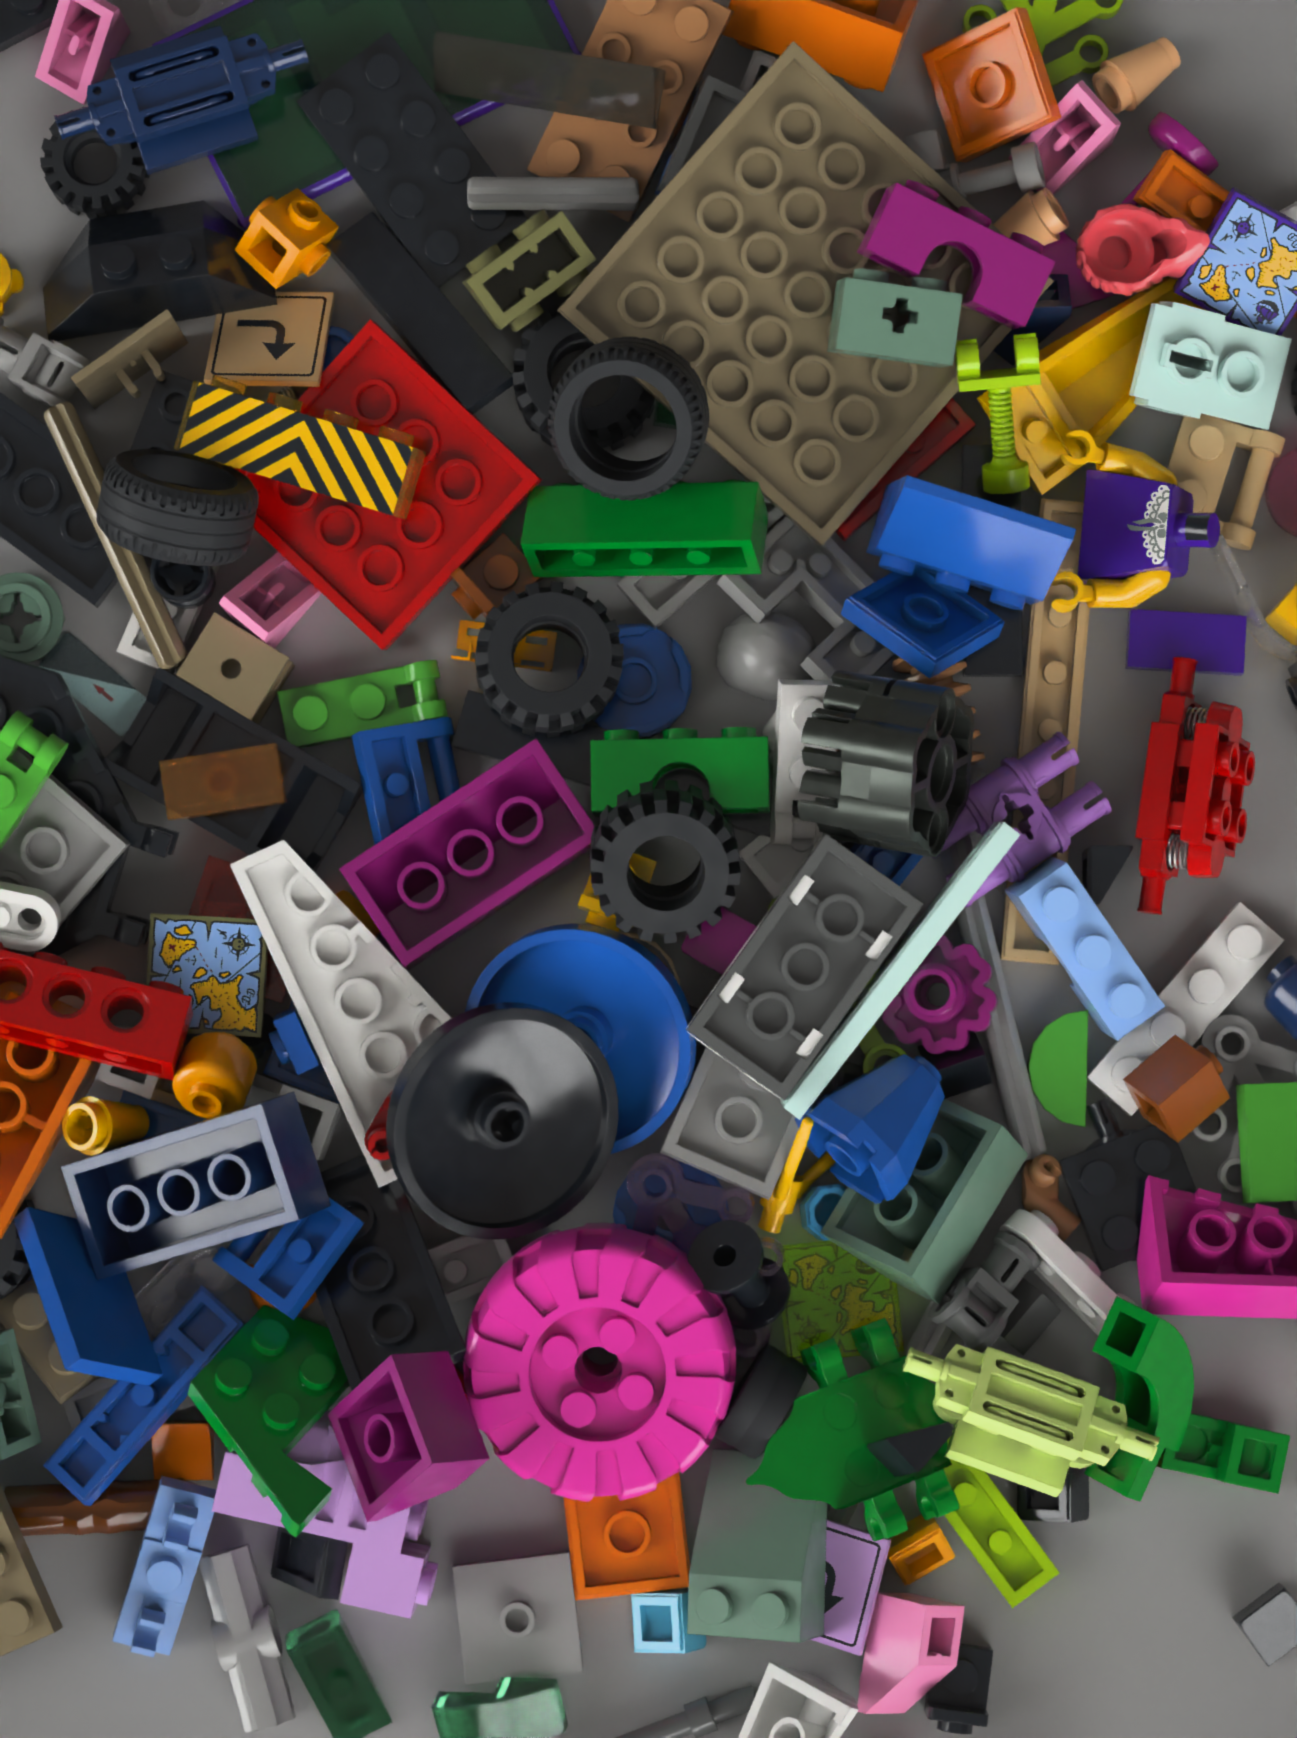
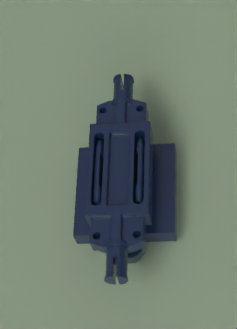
[54,25,309,175]

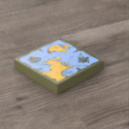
[146,913,268,1038]

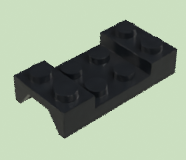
[105,667,363,872]

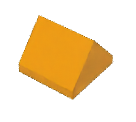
[888,1514,955,1586]

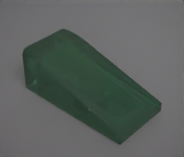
[285,1609,392,1738]

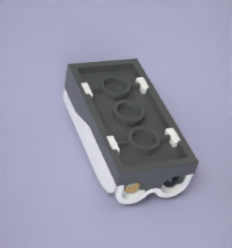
[686,834,924,1100]

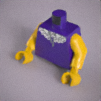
[1051,430,1220,613]

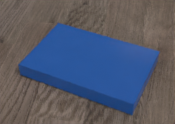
[14,1207,163,1386]

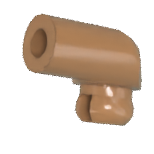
[1021,1154,1081,1242]

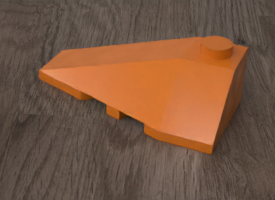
[0,981,101,1239]

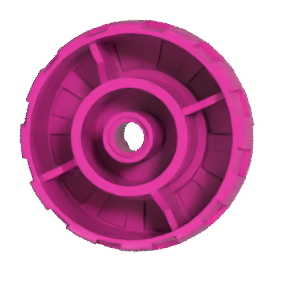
[463,1222,736,1502]

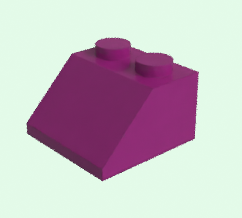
[328,1351,490,1522]

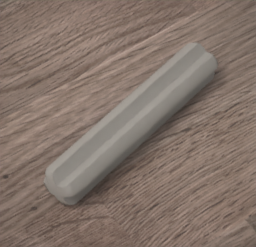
[467,177,639,211]

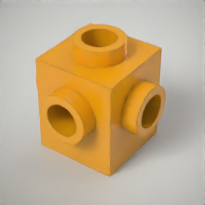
[235,188,339,289]

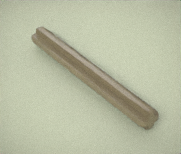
[44,401,188,671]

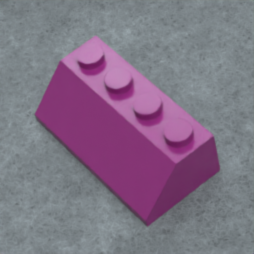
[339,738,595,970]

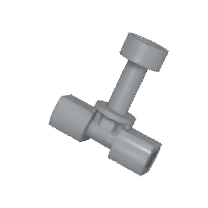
[903,129,1046,200]

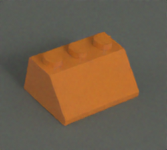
[723,0,919,92]

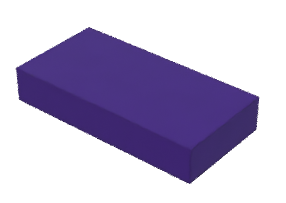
[1125,609,1247,676]

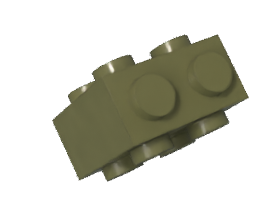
[462,209,597,332]

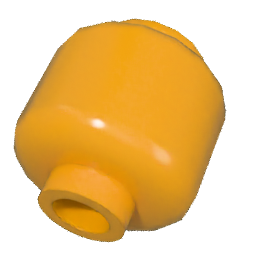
[172,1032,257,1119]

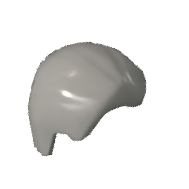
[716,612,816,701]

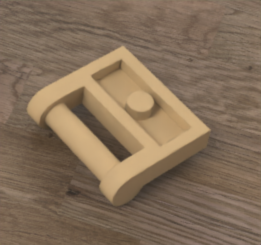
[1166,414,1285,550]

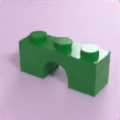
[590,727,770,817]

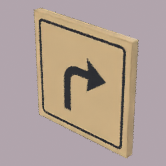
[204,292,335,387]

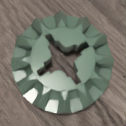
[0,572,66,663]

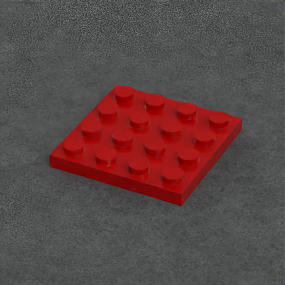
[235,319,543,650]

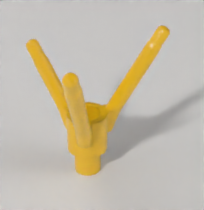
[758,1117,836,1234]

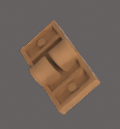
[527,0,734,222]

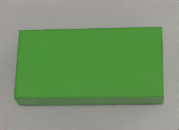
[1236,1082,1297,1203]

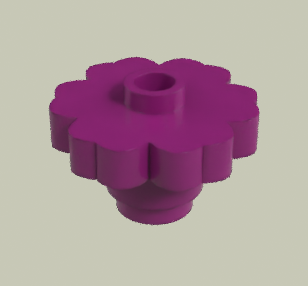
[882,935,998,1054]

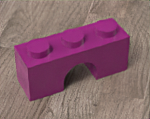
[856,180,1056,330]

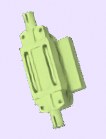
[903,1344,1160,1497]

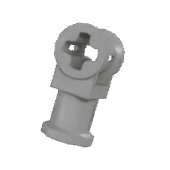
[0,317,91,408]

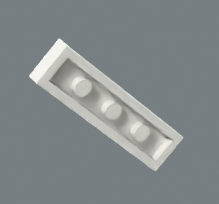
[1087,902,1284,1116]

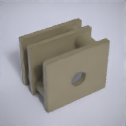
[176,612,295,724]

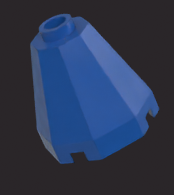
[795,1054,945,1204]

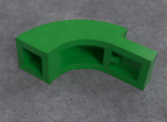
[1084,1296,1194,1502]

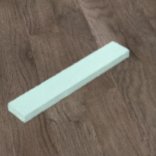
[780,822,1021,1120]

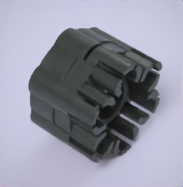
[798,670,974,858]

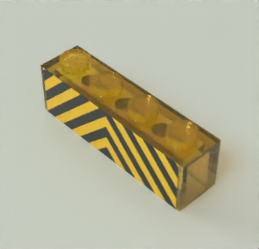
[174,374,426,520]

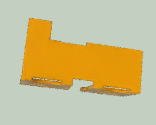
[451,620,557,672]

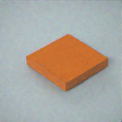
[922,7,1062,163]
[563,1472,690,1601]

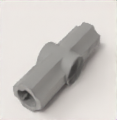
[199,1544,296,1733]

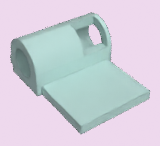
[1129,301,1292,430]

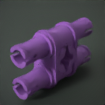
[932,732,1112,908]

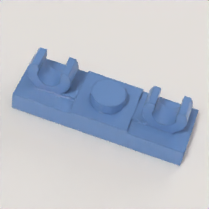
[112,1476,216,1657]

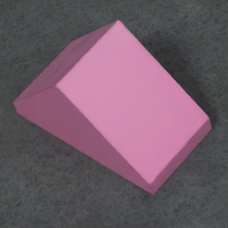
[35,0,131,105]
[1008,80,1121,195]
[219,552,322,649]

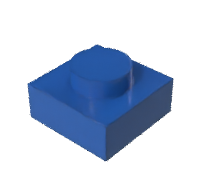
[268,1006,321,1075]

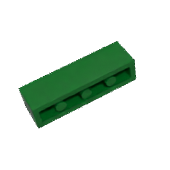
[520,479,769,577]

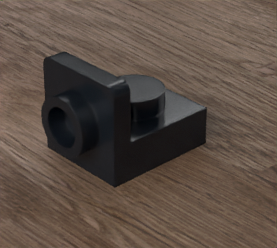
[924,1643,993,1734]

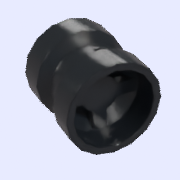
[150,558,216,609]

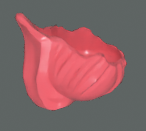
[1076,203,1210,296]

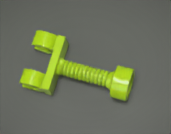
[955,333,1041,494]

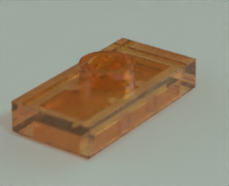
[159,743,287,821]

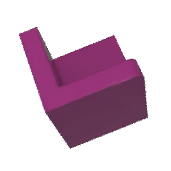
[681,907,757,977]

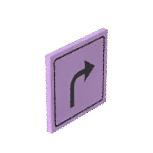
[810,1519,891,1656]

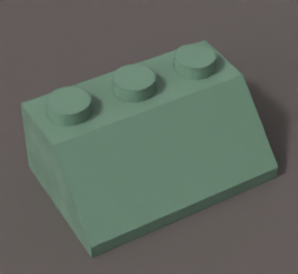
[820,1099,1028,1304]

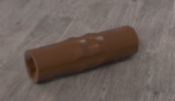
[4,1478,185,1536]

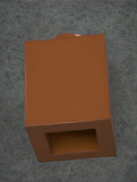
[1123,1035,1230,1143]

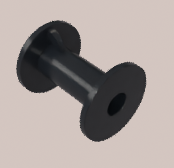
[688,1220,791,1330]

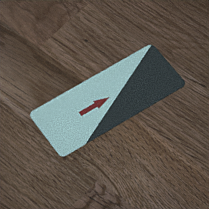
[39,633,146,736]

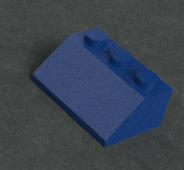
[866,475,1076,611]

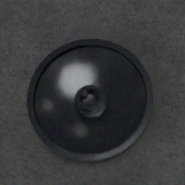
[386,1002,619,1240]

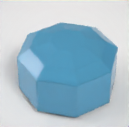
[799,1184,846,1241]

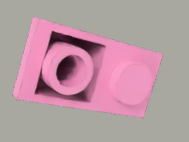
[857,1592,965,1714]

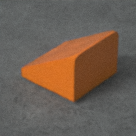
[151,1420,214,1480]

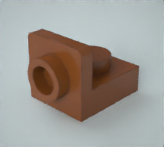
[450,533,543,620]

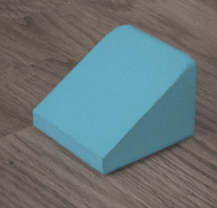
[631,1589,707,1654]

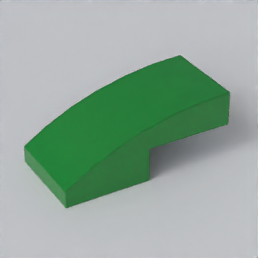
[1157,1413,1290,1494]

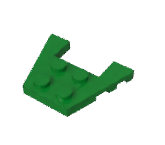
[188,1305,350,1537]

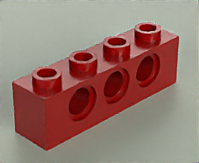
[0,942,193,1081]

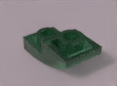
[431,1677,568,1738]

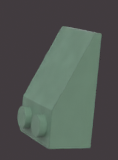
[687,1448,827,1643]

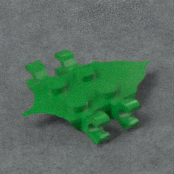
[746,1318,960,1542]

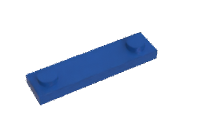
[43,1285,246,1506]

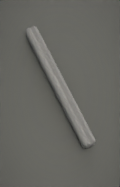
[941,834,1047,1161]

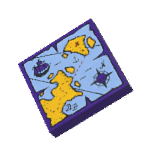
[1173,187,1297,336]

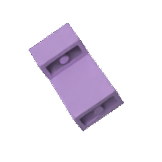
[212,1410,439,1619]

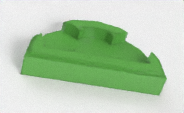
[1027,1010,1088,1127]

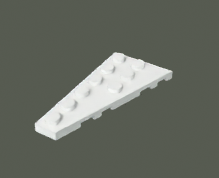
[230,840,452,1188]

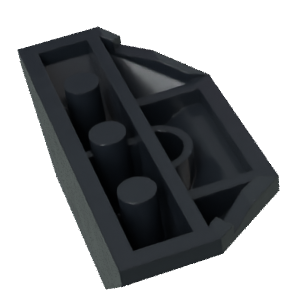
[43,200,277,341]

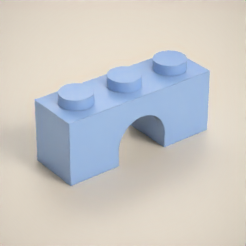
[1004,856,1165,1041]

